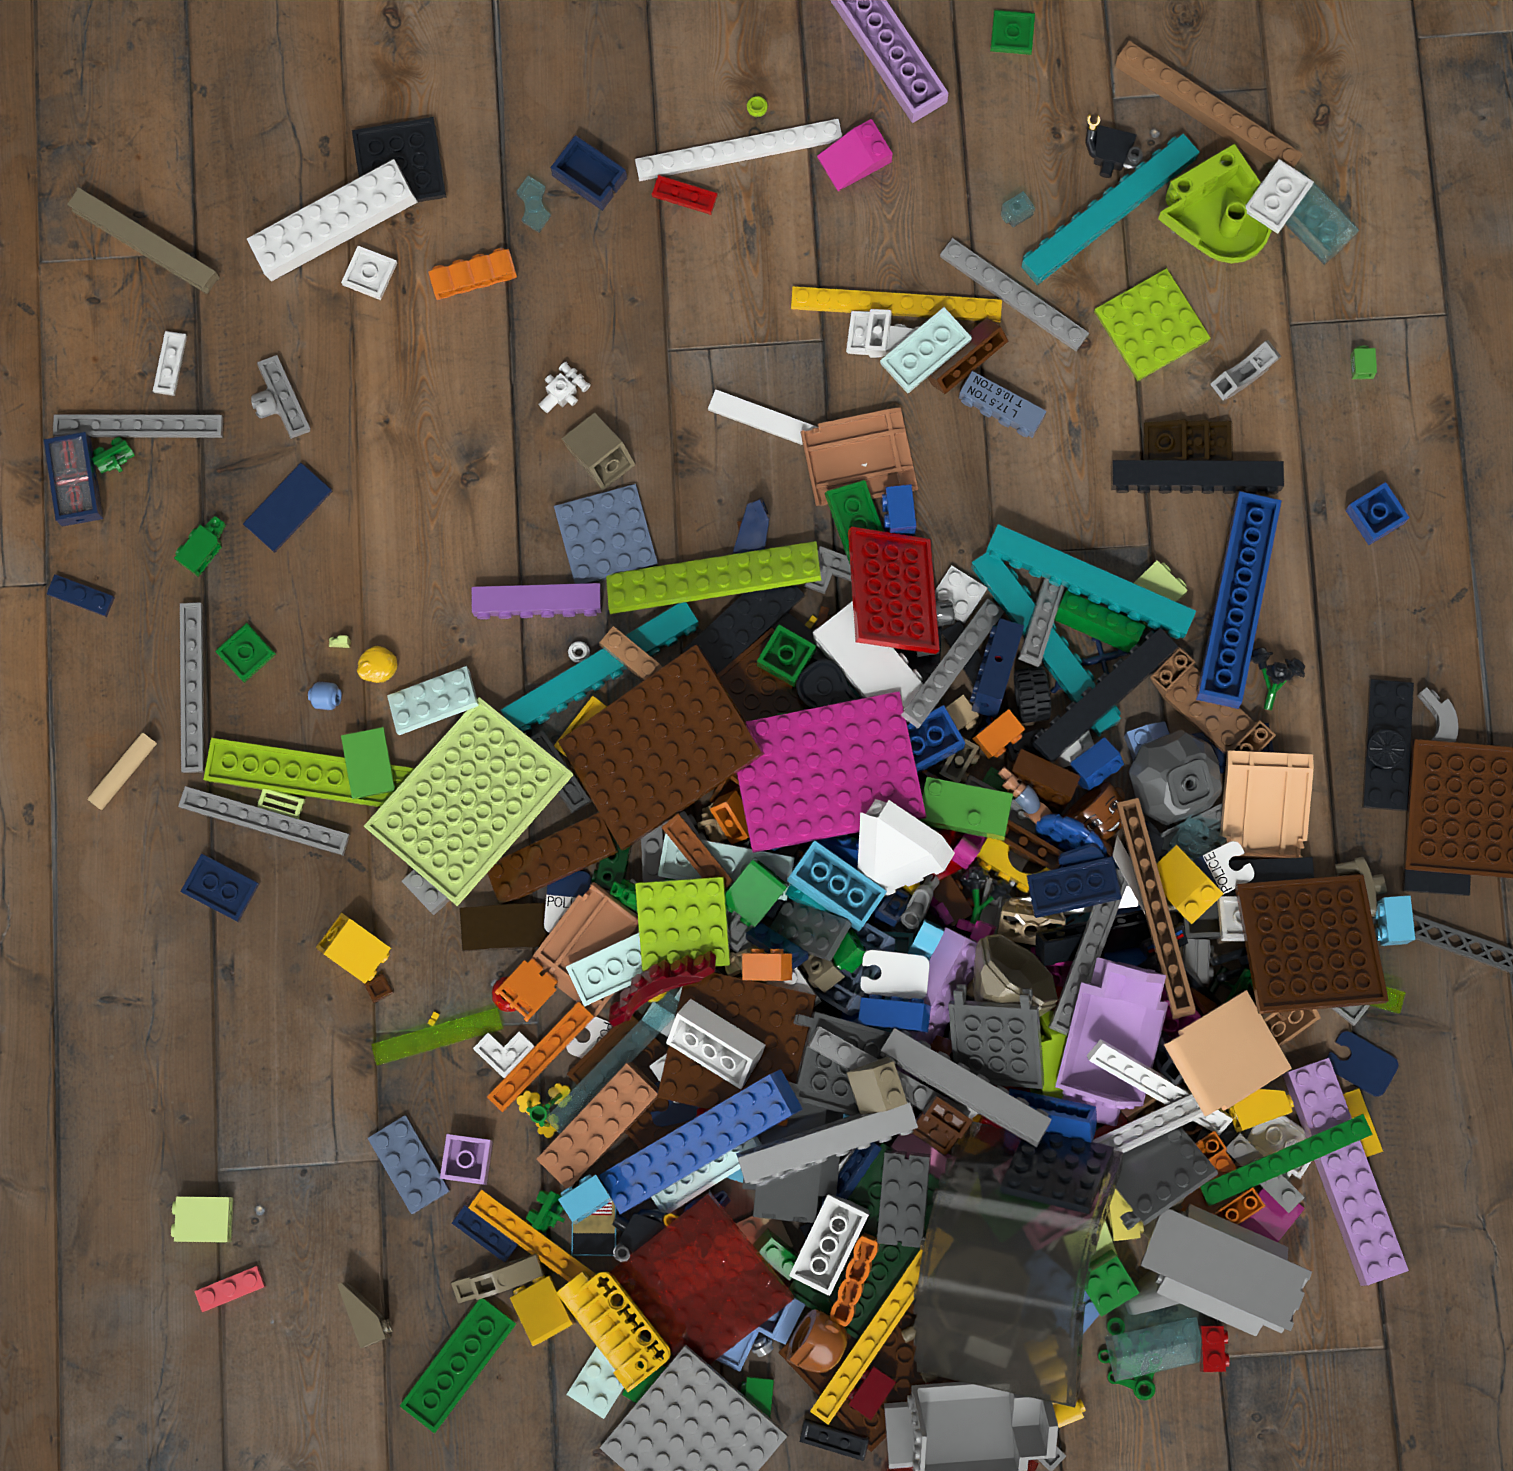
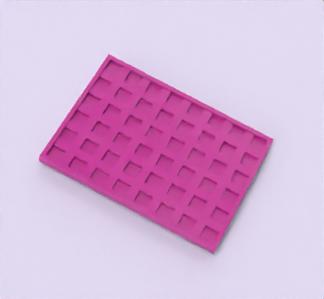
[737,691,926,853]

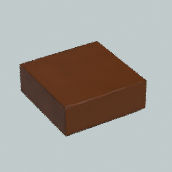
[364,973,394,1003]

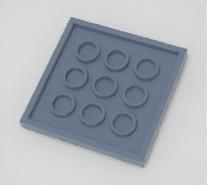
[554,484,658,584]

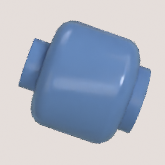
[308,682,342,710]

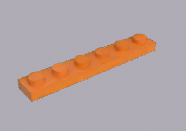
[487,1002,595,1112]

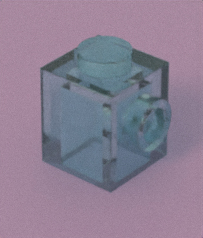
[1001,191,1035,228]

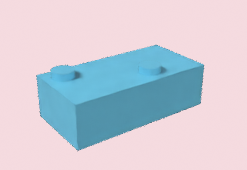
[786,840,887,931]

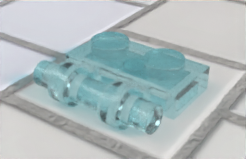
[1169,817,1227,860]

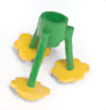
[516,1083,572,1138]

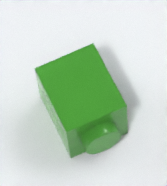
[1350,346,1377,379]

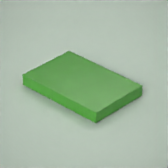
[341,727,395,799]

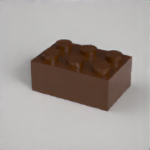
[1001,749,1081,815]

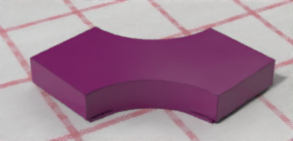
[928,896,954,928]

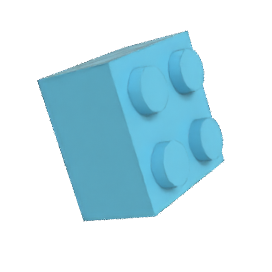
[1374,896,1415,946]
[558,1174,612,1225]

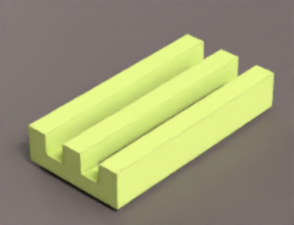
[257,789,305,819]

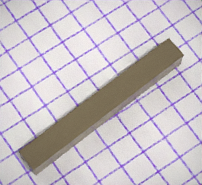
[67,187,220,294]

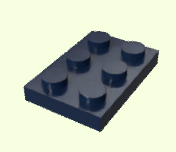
[180,854,259,922]

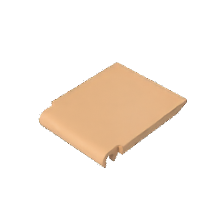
[1220,750,1314,859]
[1164,990,1292,1116]

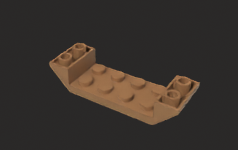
[1150,648,1276,756]

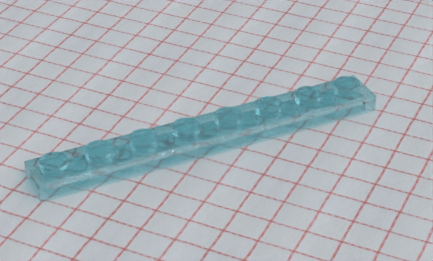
[546,992,679,1133]

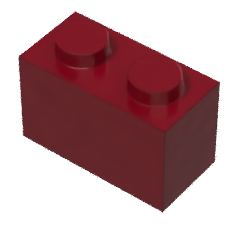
[847,1366,896,1420]

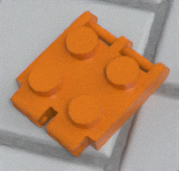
[495,958,558,1022]

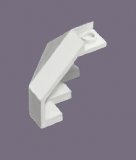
[858,799,955,896]

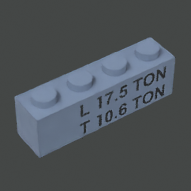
[959,371,1047,438]

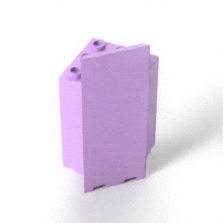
[1055,957,1169,1126]

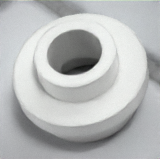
[568,641,590,663]

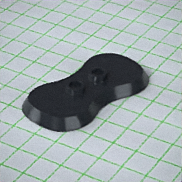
[796,659,860,708]

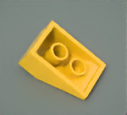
[1157,845,1224,924]

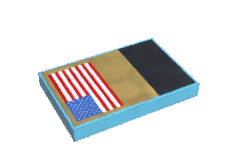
[571,1188,617,1256]

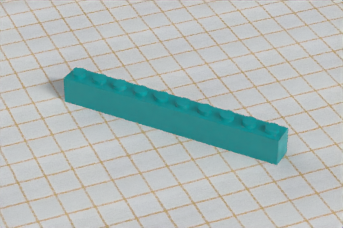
[1021,133,1200,286]
[986,524,1196,639]
[971,552,1121,737]
[501,602,699,734]

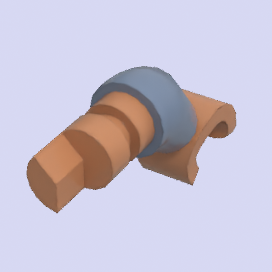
[998,767,1052,824]

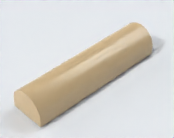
[88,733,157,810]

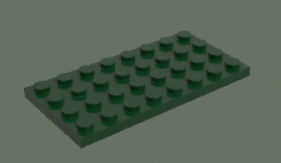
[787,1142,959,1340]

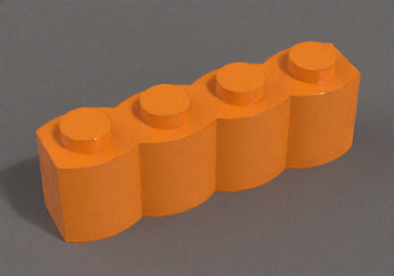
[428,248,517,300]
[830,1232,880,1327]

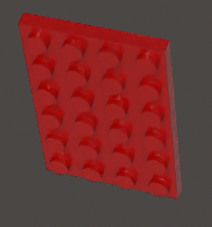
[848,527,940,654]

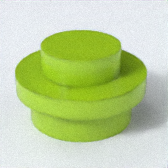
[747,96,768,117]

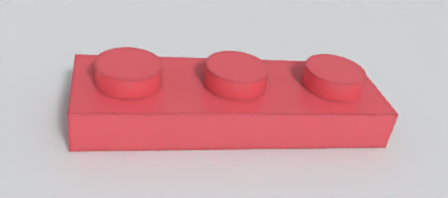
[194,1266,266,1312]

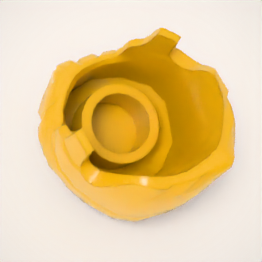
[357,646,397,683]

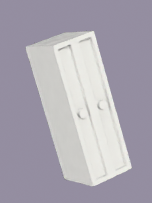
[813,601,935,725]

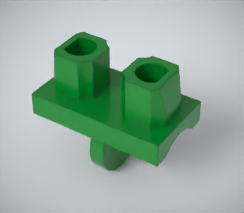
[91,437,135,474]
[610,879,637,911]
[526,1190,565,1233]

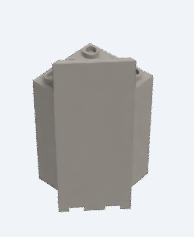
[1141,1204,1312,1336]
[884,1378,1058,1471]

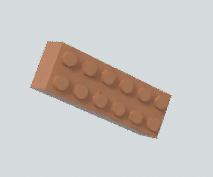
[536,1062,659,1189]

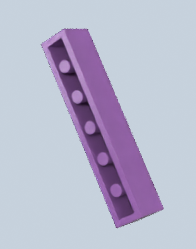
[472,583,602,619]

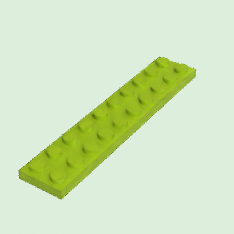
[606,541,822,614]
[203,738,415,807]

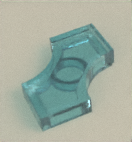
[516,176,551,233]

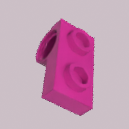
[952,833,987,870]

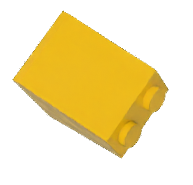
[316,912,391,983]
[1228,1089,1294,1133]
[510,1275,576,1346]

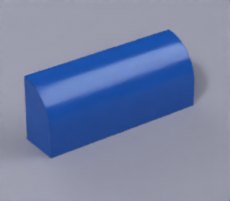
[1009,1088,1097,1143]

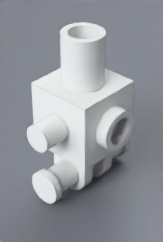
[538,362,591,413]

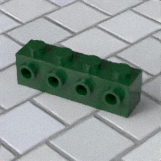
[592,831,632,891]

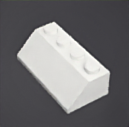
[666,999,766,1089]
[789,1194,870,1296]

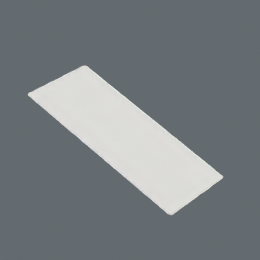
[1113,836,1145,914]

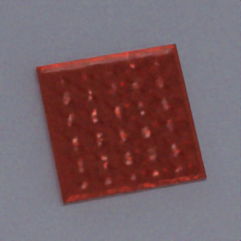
[609,1192,795,1365]

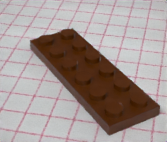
[487,813,618,905]

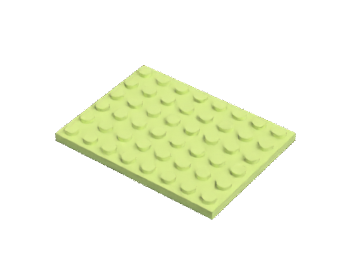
[364,697,573,906]

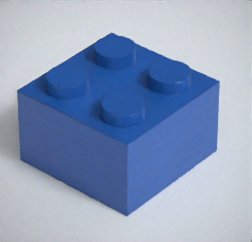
[1345,482,1410,545]
[881,484,916,536]

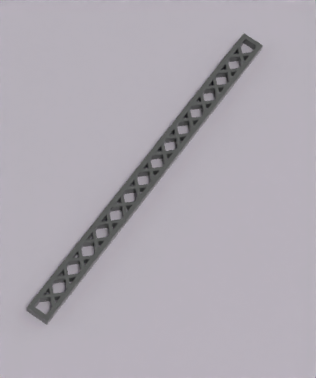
[1192,839,1513,974]

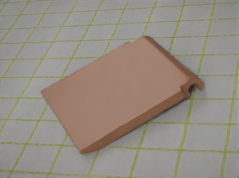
[800,407,918,506]
[530,882,639,1017]

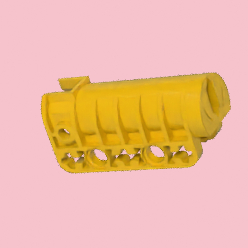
[556,1271,671,1392]

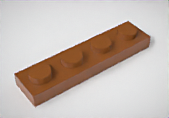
[661,813,734,888]

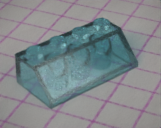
[1285,170,1359,265]
[1105,1317,1202,1381]

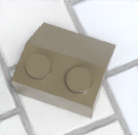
[846,1057,908,1115]

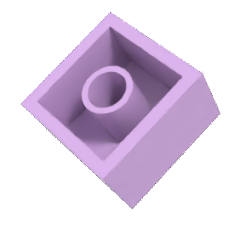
[440,1134,493,1185]

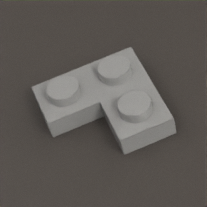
[805,546,851,594]

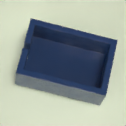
[550,135,627,211]

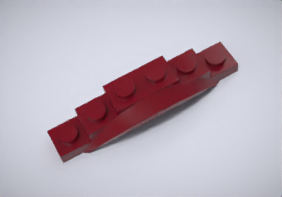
[608,951,716,1027]

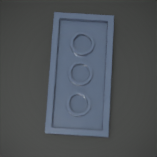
[368,1115,450,1214]

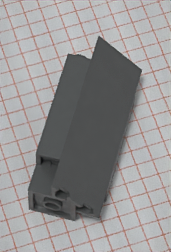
[742,1102,844,1223]

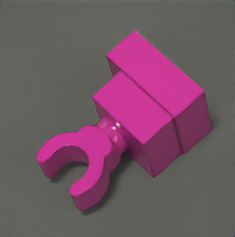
[956,918,996,943]

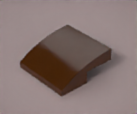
[912,1096,973,1155]

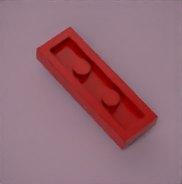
[652,175,718,215]

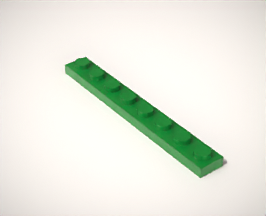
[1200,1114,1373,1206]

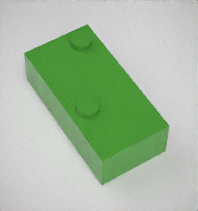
[919,777,1013,841]

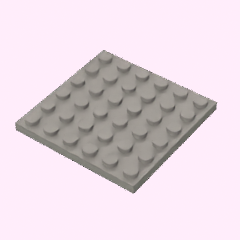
[600,1345,789,1471]

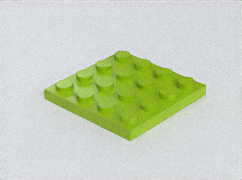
[1094,268,1211,381]
[635,876,731,971]

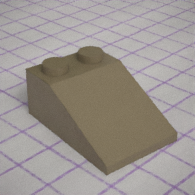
[337,1282,393,1348]

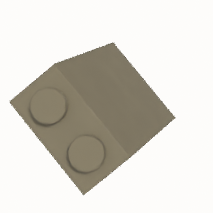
[562,413,635,491]

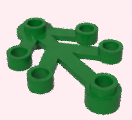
[1097,1317,1162,1400]

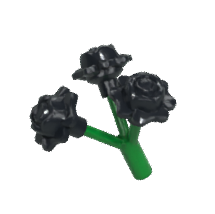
[1250,648,1306,710]
[960,866,1012,924]

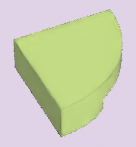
[329,635,351,648]

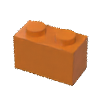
[972,709,1025,758]
[710,790,749,845]
[742,949,792,981]

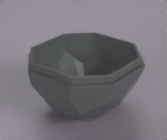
[1129,729,1222,825]

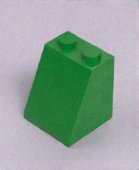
[725,857,789,927]

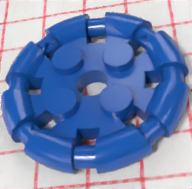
[1035,814,1107,857]

